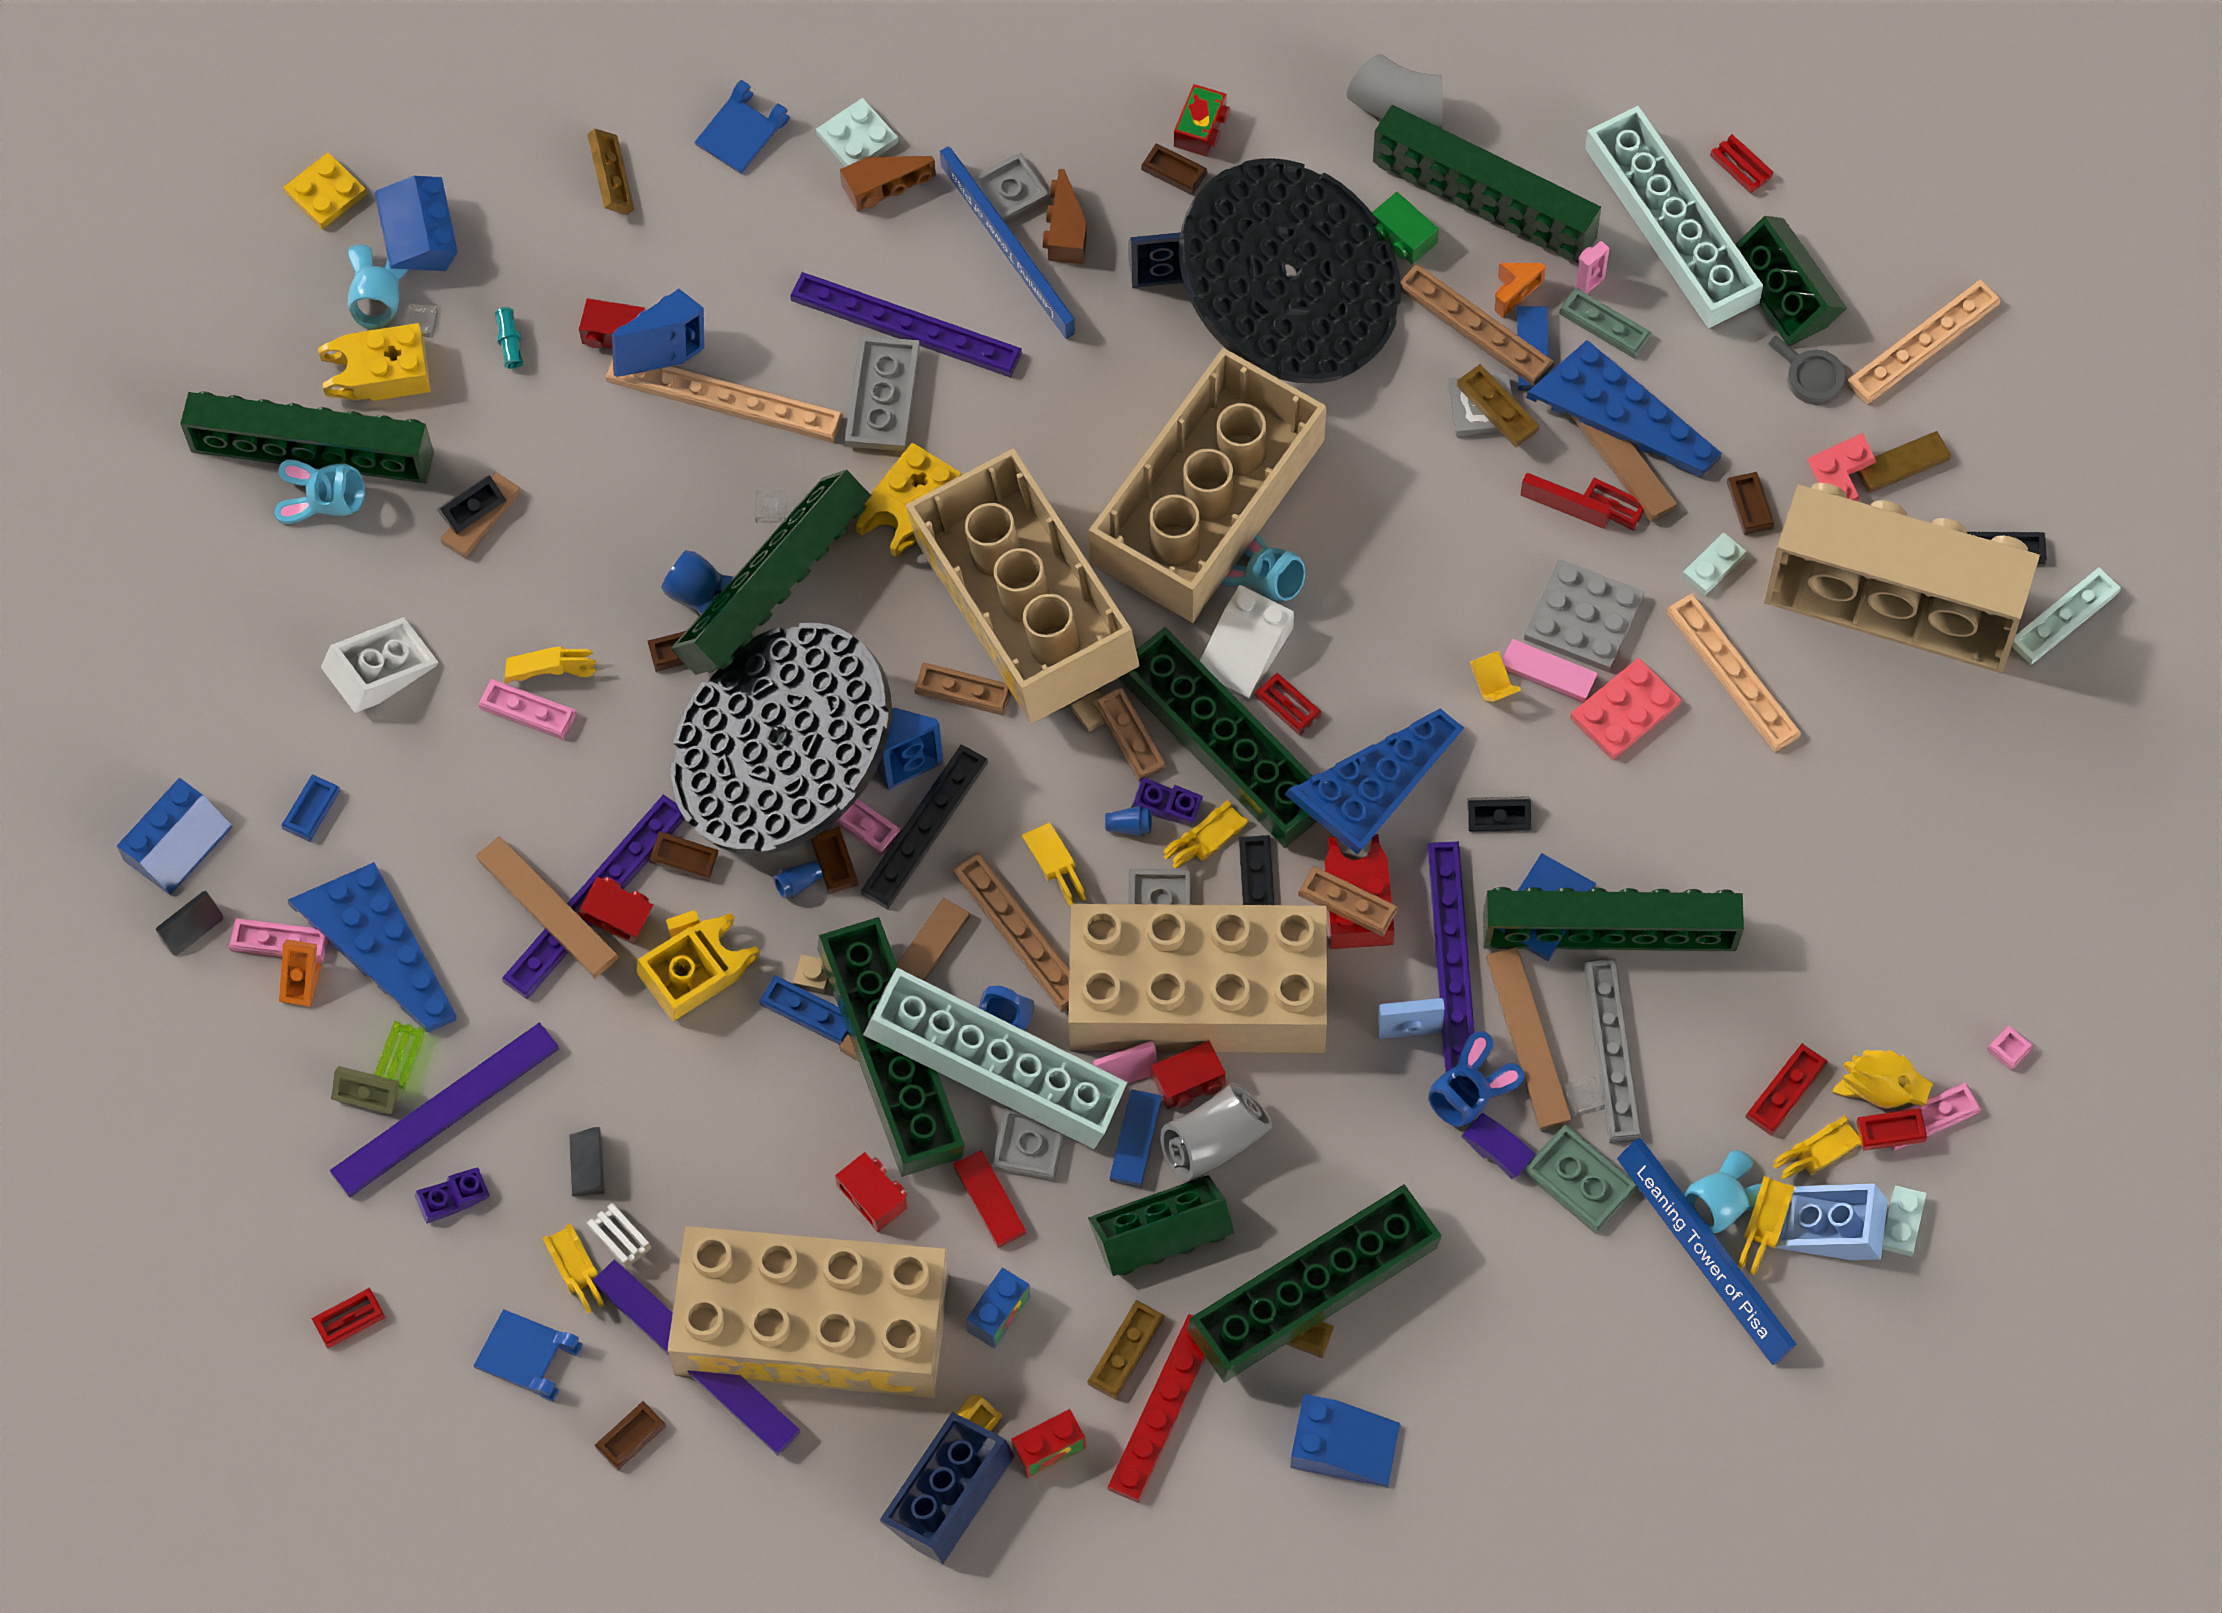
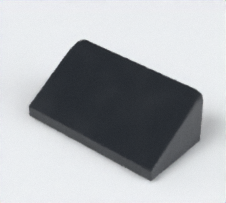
[437,475,507,534]
[1467,796,1531,831]
[155,890,223,956]
[569,1127,605,1197]

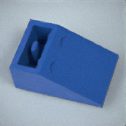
[612,289,705,377]

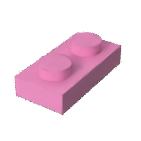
[1576,241,1610,294]

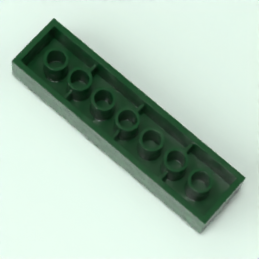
[1373,105,1601,263]
[180,391,434,484]
[671,469,872,675]
[1119,627,1317,848]
[1483,887,1744,951]
[817,917,965,1177]
[1187,1184,1442,1383]

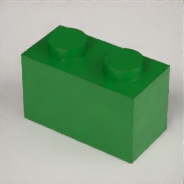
[1372,192,1439,265]

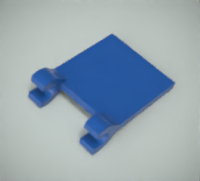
[694,80,790,174]
[474,1309,583,1402]

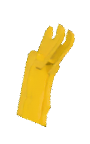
[504,646,597,684]
[1163,799,1249,869]
[1022,822,1086,906]
[1772,1115,1861,1180]
[1738,1176,1795,1275]
[542,1223,604,1314]

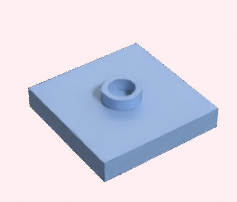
[1377,998,1445,1039]

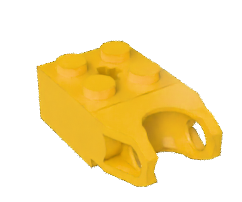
[318,323,431,401]
[856,442,962,557]
[637,913,760,1022]

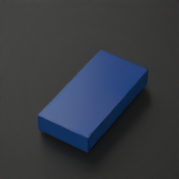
[281,774,341,842]

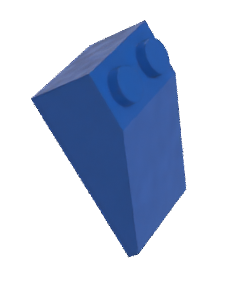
[1290,1394,1400,1487]

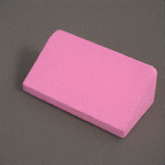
[1093,1041,1158,1085]

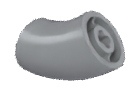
[1346,54,1443,128]
[1160,1082,1273,1181]

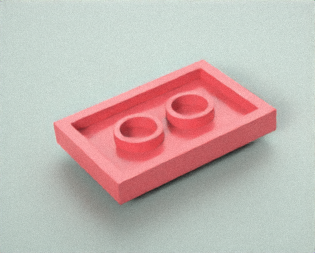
[1570,657,1681,760]

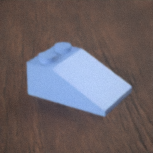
[1776,1184,1888,1260]

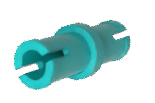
[494,307,524,369]

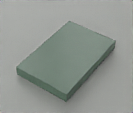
[1522,1124,1638,1234]

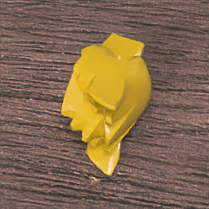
[1832,1049,1933,1109]

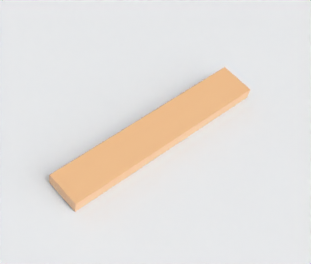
[1847,279,2001,405]
[1666,593,1801,752]

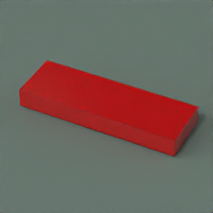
[1520,473,1611,529]
[1745,1043,1828,1136]
[953,1150,1026,1248]

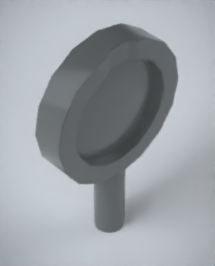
[1769,336,1846,405]

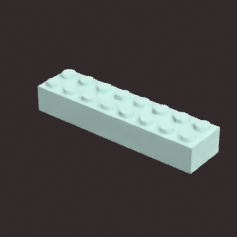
[1585,106,1763,329]
[863,968,1127,1149]

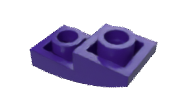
[1131,777,1203,825]
[1461,1113,1536,1179]
[415,1167,490,1224]

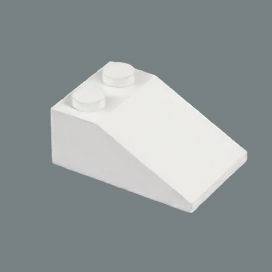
[1200,585,1294,700]
[321,617,438,713]

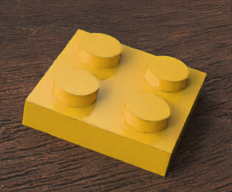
[283,152,367,230]

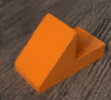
[1494,263,1546,318]
[279,939,322,1007]

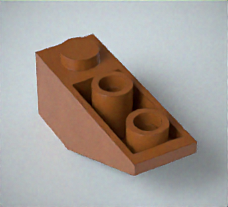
[839,156,936,212]
[1042,169,1087,264]

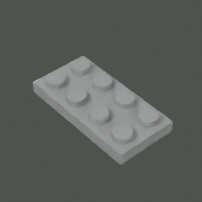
[845,335,920,452]

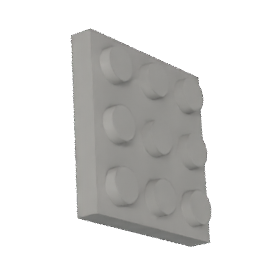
[1524,559,1644,673]

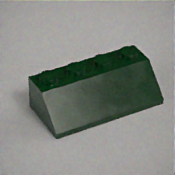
[1735,216,1847,346]
[1088,1175,1235,1276]

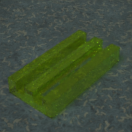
[374,1020,426,1090]

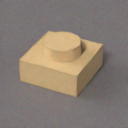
[793,954,828,994]

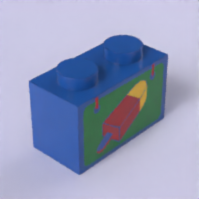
[966,1267,1031,1349]

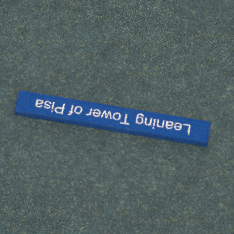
[940,146,1075,339]
[1617,1138,1797,1365]

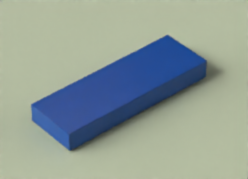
[1517,306,1549,390]
[759,975,848,1045]
[1110,1089,1162,1188]

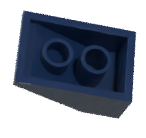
[1128,232,1184,288]

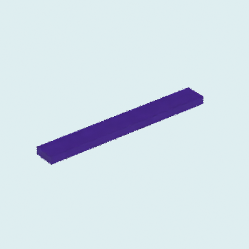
[790,272,1022,378]
[502,794,685,1000]
[1427,841,1478,1073]
[329,1022,559,1198]
[592,1259,801,1456]

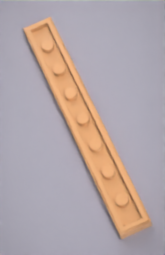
[606,359,843,443]

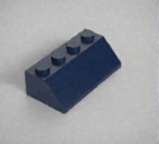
[880,1412,1015,1564]

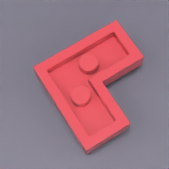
[1807,433,1876,502]

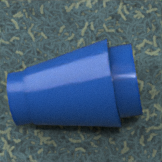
[1105,805,1152,837]
[773,861,822,899]

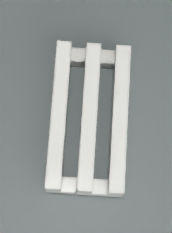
[587,1203,652,1268]

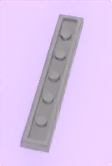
[1584,958,1642,1143]

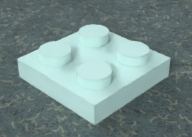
[816,98,899,167]

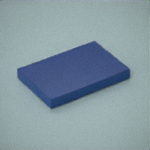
[1497,853,1596,962]

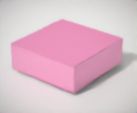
[1987,1025,2034,1071]

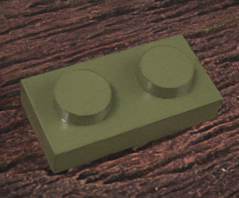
[331,1066,400,1115]

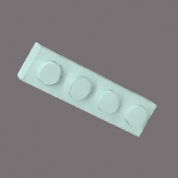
[2012,567,2121,665]

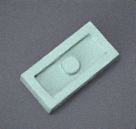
[1682,532,1747,596]
[1882,1185,1927,1257]

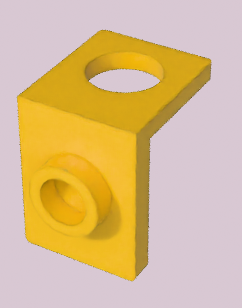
[1469,651,1521,702]

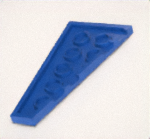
[1526,340,1722,477]
[1285,708,1464,855]
[288,862,456,1033]

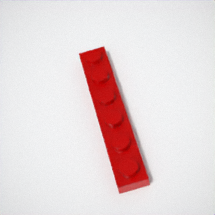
[1108,1313,1206,1503]

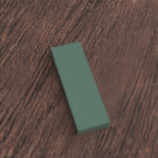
[1559,288,1651,358]

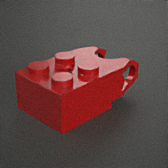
[1324,834,1395,949]

